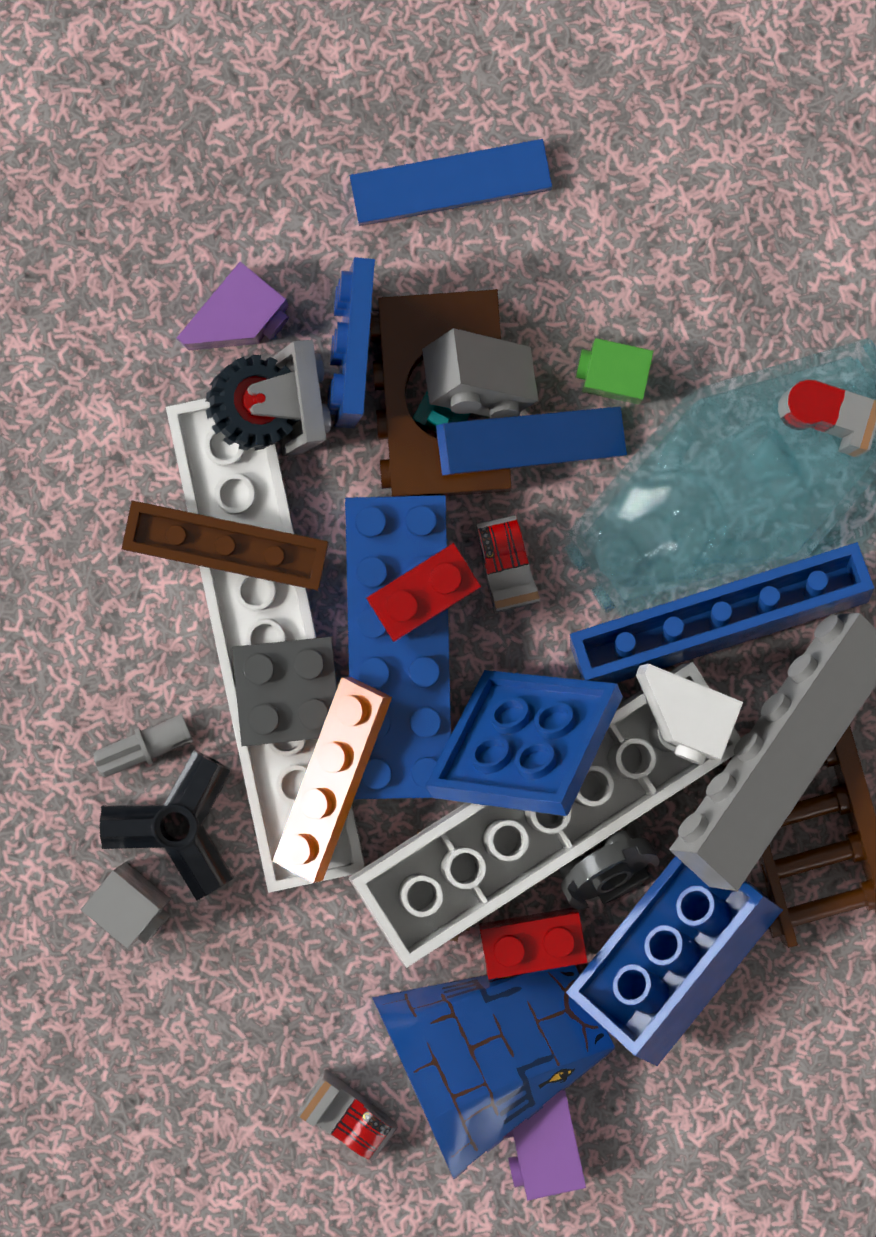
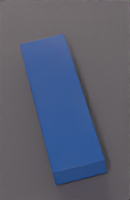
[349,139,552,226]
[436,406,627,476]

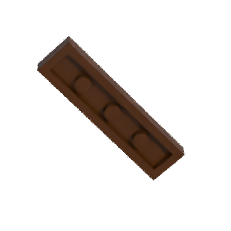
[121,500,329,591]

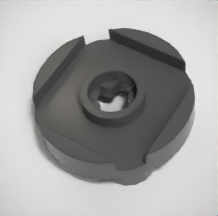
[559,830,659,910]

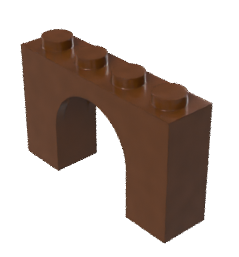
[370,289,512,497]

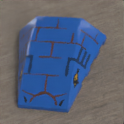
[372,965,615,1179]

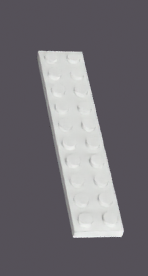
[166,398,365,893]

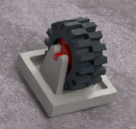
[205,340,331,456]

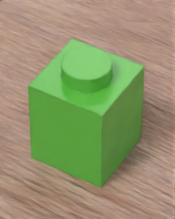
[575,338,654,405]

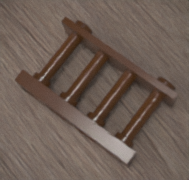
[723,725,876,948]

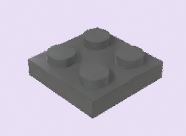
[232,637,337,747]

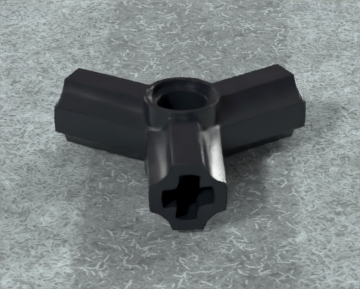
[100,750,234,901]

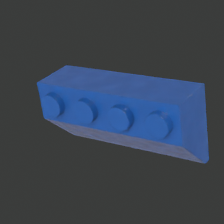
[566,856,783,1066]

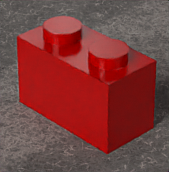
[366,543,481,642]
[479,908,588,980]

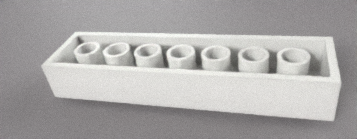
[348,662,741,968]

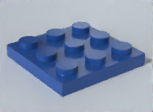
[327,257,375,429]
[426,670,623,816]

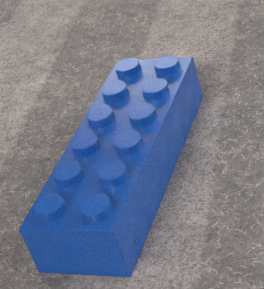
[345,495,451,799]

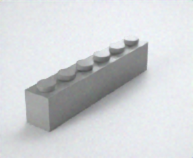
[669,613,876,891]

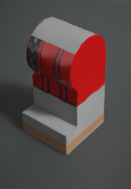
[778,380,876,458]
[476,515,540,614]
[297,1069,398,1161]

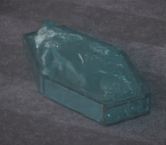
[563,338,876,617]

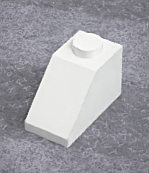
[636,664,743,765]

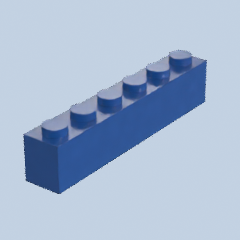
[570,542,875,683]

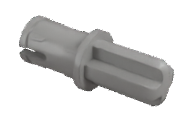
[93,713,193,777]

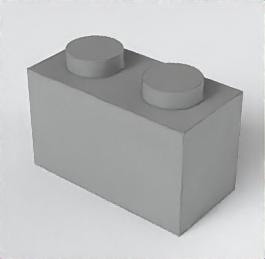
[422,328,539,419]
[80,862,171,949]

